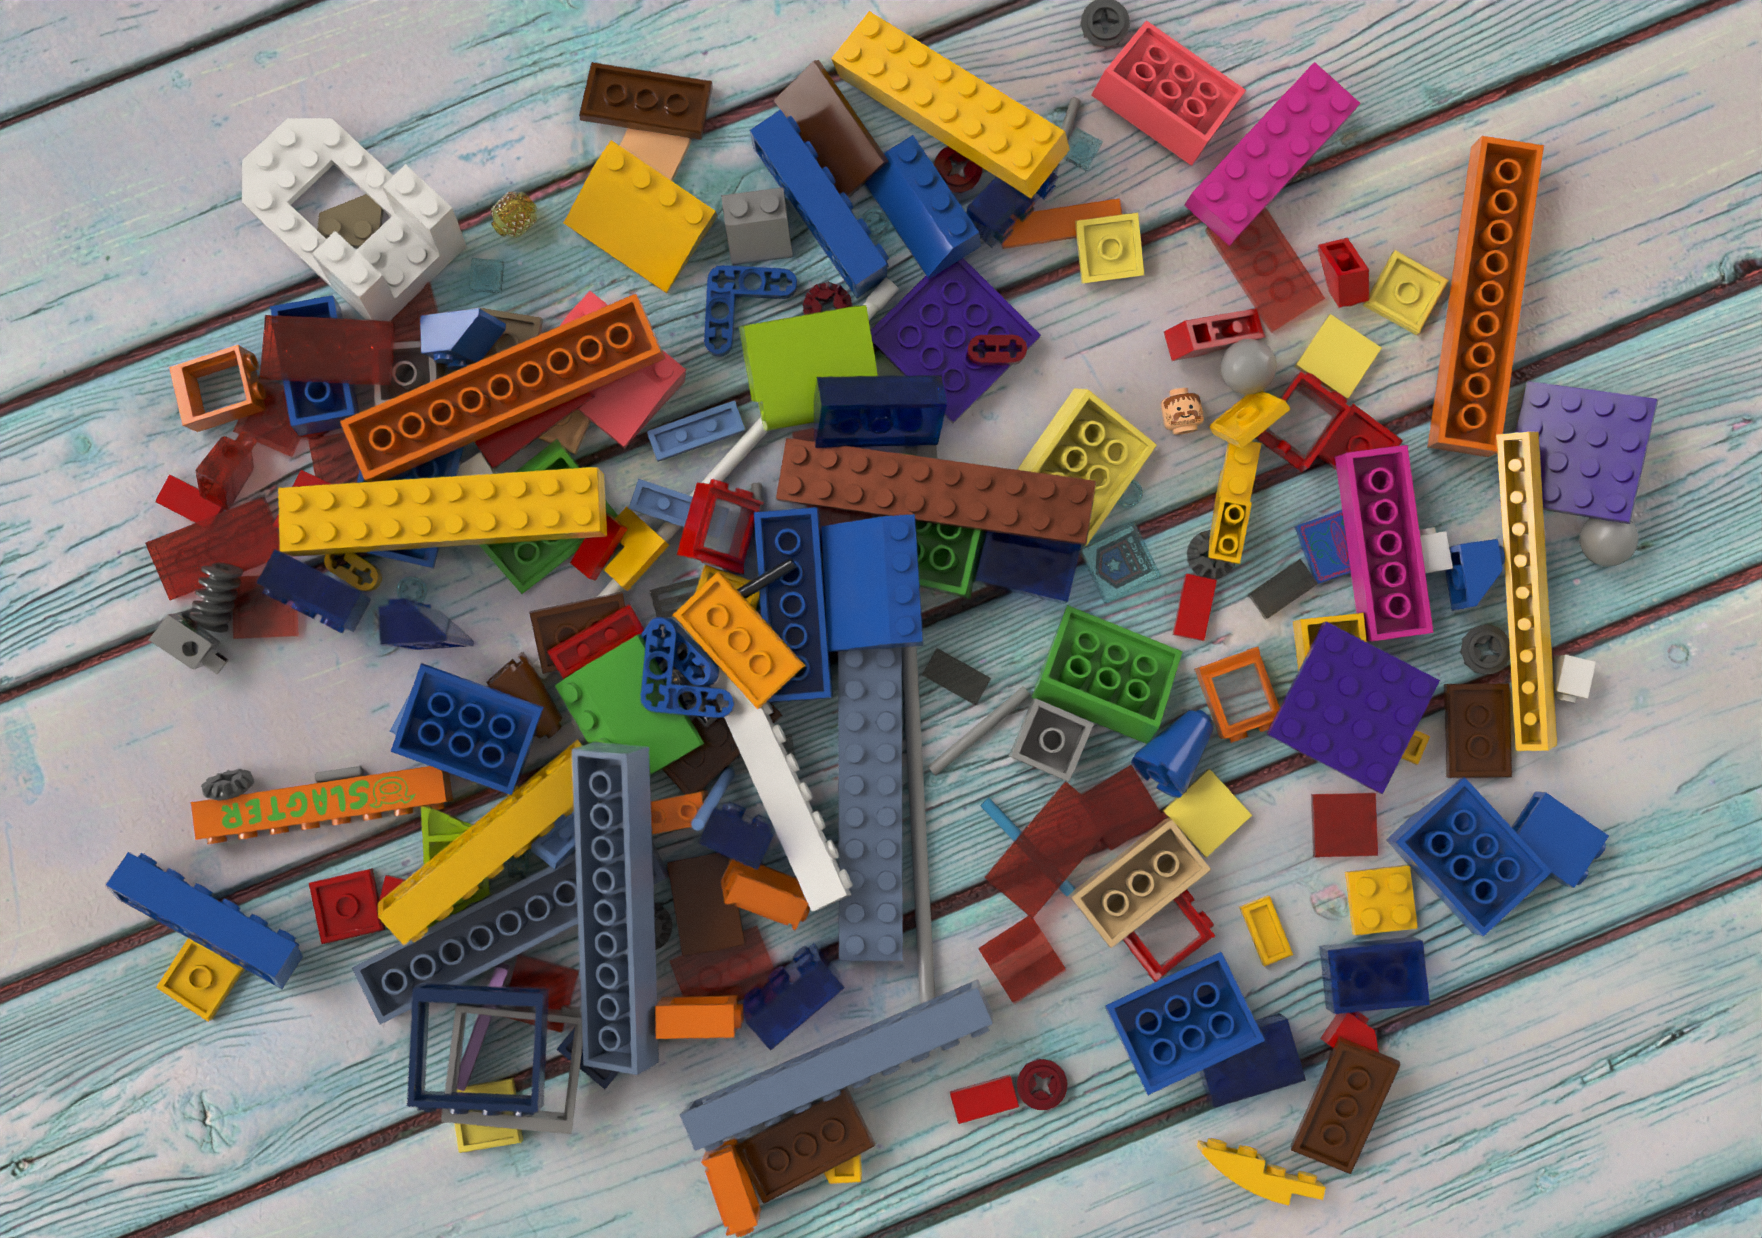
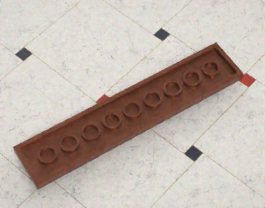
[776,438,1096,545]

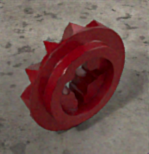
[934,146,983,194]
[803,281,852,315]
[1017,1058,1067,1110]

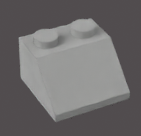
[721,187,793,265]

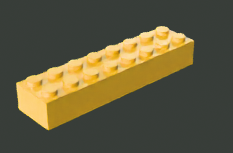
[831,11,1070,198]
[378,739,583,946]

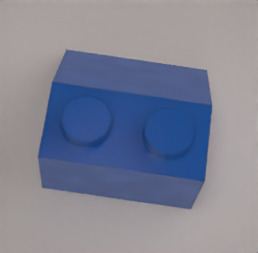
[420,308,506,370]
[1445,539,1505,611]

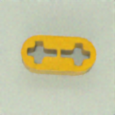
[324,553,382,592]

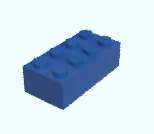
[270,295,360,436]

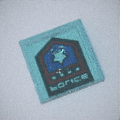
[1078,521,1162,604]

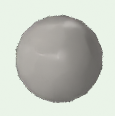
[1220,339,1277,394]
[1579,518,1639,567]

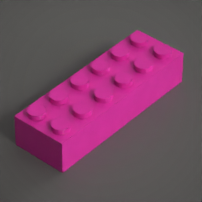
[1184,62,1360,246]
[1335,445,1434,642]

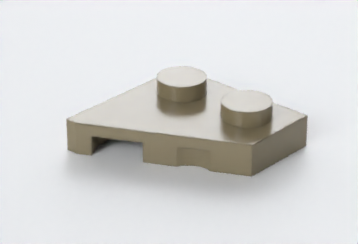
[317,194,383,249]

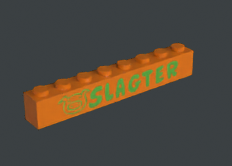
[191,766,453,845]

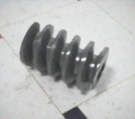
[189,562,244,633]

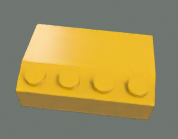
[563,140,718,293]

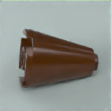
[486,652,563,739]

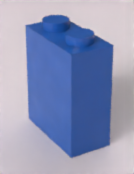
[1512,791,1609,888]

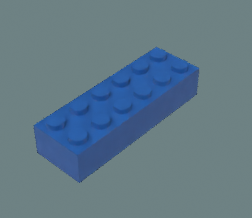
[749,109,889,299]
[754,507,833,703]
[105,852,303,989]

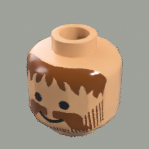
[1161,388,1204,435]

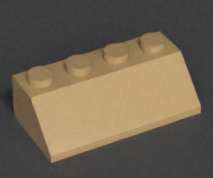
[1069,818,1211,948]

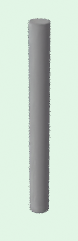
[928,686,1031,776]

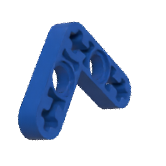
[704,265,798,357]
[641,617,719,686]
[641,619,734,718]

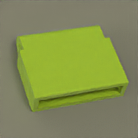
[739,305,878,431]

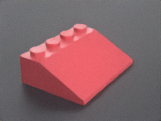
[1091,20,1246,166]
[560,291,686,448]

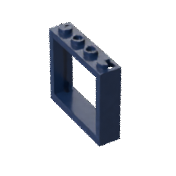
[407,983,549,1117]

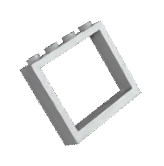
[441,1003,583,1134]

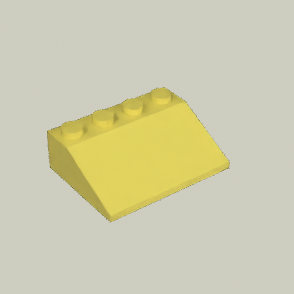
[1017,388,1157,546]

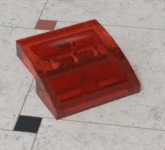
[978,914,1067,1005]

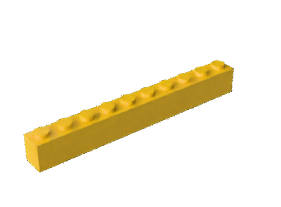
[1497,432,1557,751]

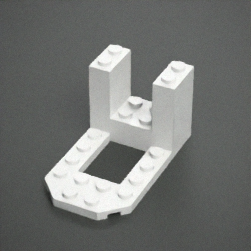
[242,118,467,332]

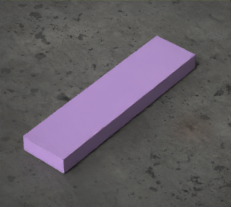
[457,963,511,1091]

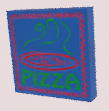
[1294,510,1351,585]

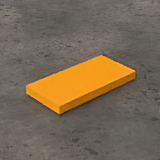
[673,572,806,709]

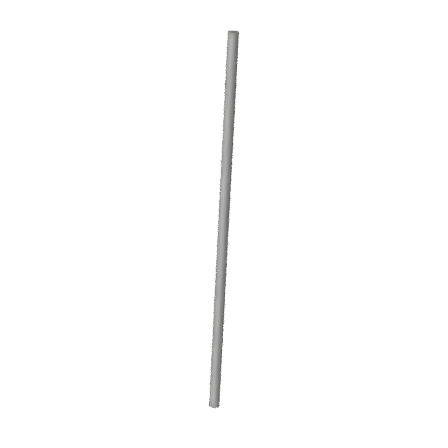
[899,453,935,1004]

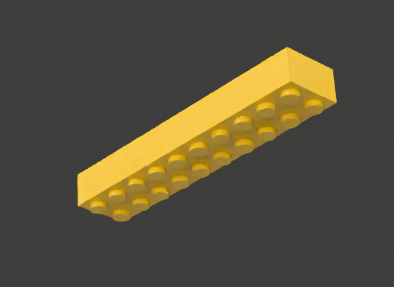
[278,467,607,557]

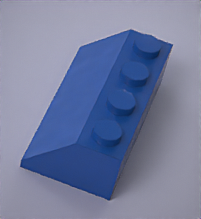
[865,135,981,279]

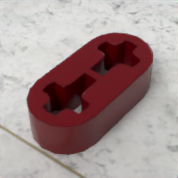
[967,335,1027,365]

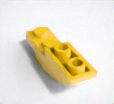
[1208,441,1261,564]
[1197,1138,1326,1206]

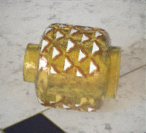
[491,191,537,238]

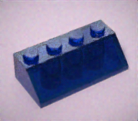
[814,375,947,448]
[378,598,474,650]

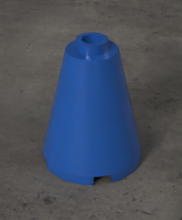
[1131,710,1214,798]

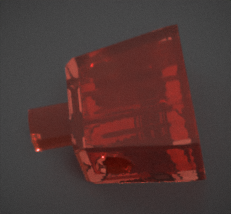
[195,431,257,511]

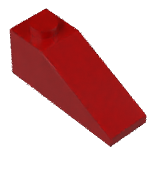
[1164,308,1265,361]

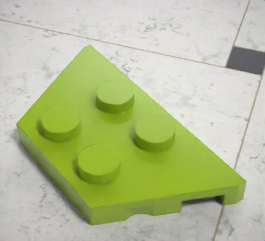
[421,805,490,928]

